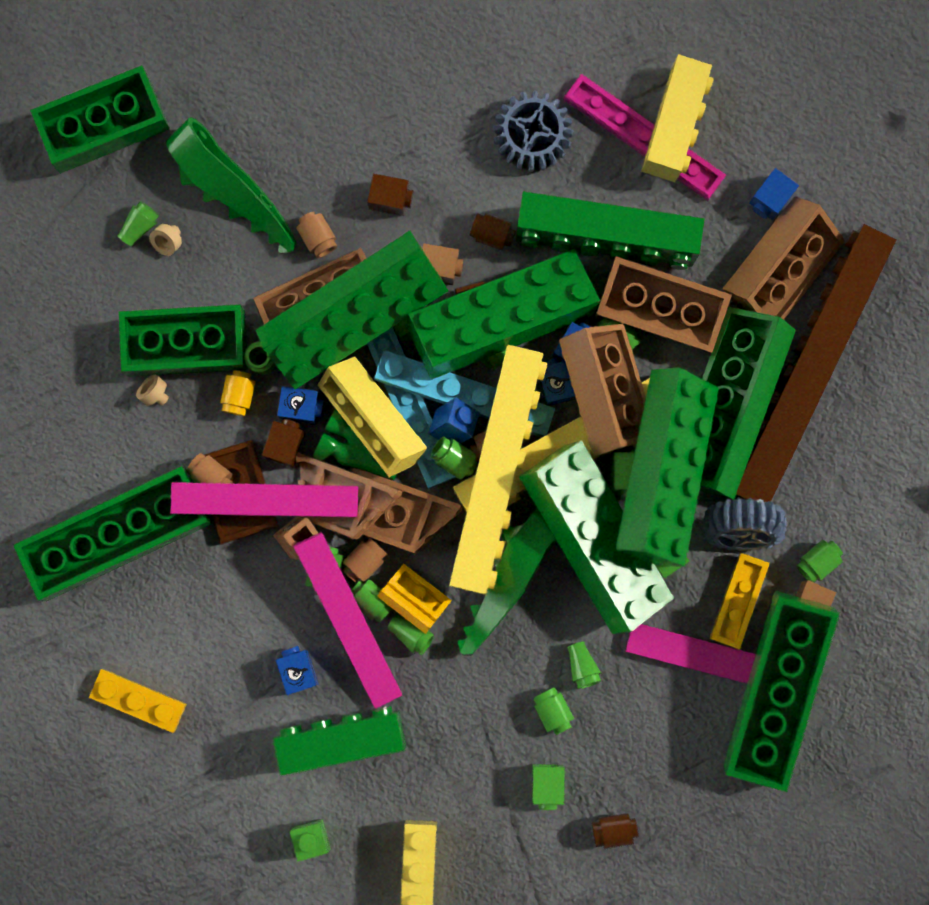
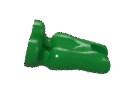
[313,408,398,481]

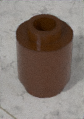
[470,213,516,251]
[592,813,638,849]

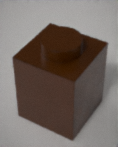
[367,173,414,216]
[262,418,305,468]

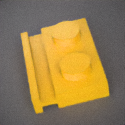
[377,564,452,634]

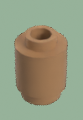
[296,212,338,258]
[186,453,233,484]
[342,537,387,583]

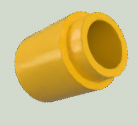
[220,370,256,416]

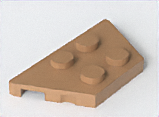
[296,453,403,540]
[352,468,463,554]

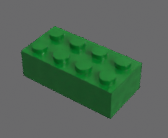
[30,65,170,174]
[119,304,248,377]
[273,706,406,776]

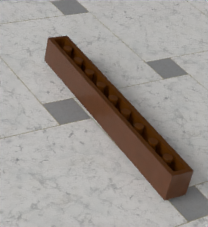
[735,224,897,502]

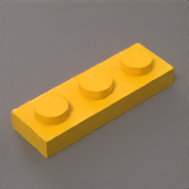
[709,553,770,650]
[89,669,187,733]

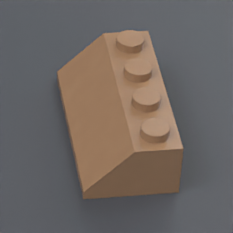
[723,196,845,320]
[253,248,366,324]
[596,256,732,353]
[559,324,646,457]

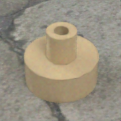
[150,224,182,256]
[136,374,169,406]

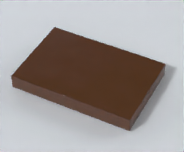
[205,440,279,545]

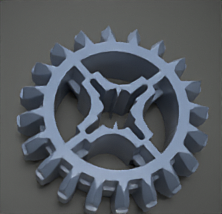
[493,90,573,172]
[703,498,787,551]

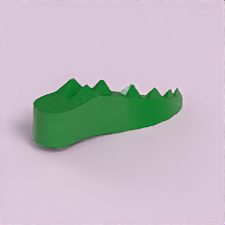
[166,117,297,253]
[457,508,557,656]

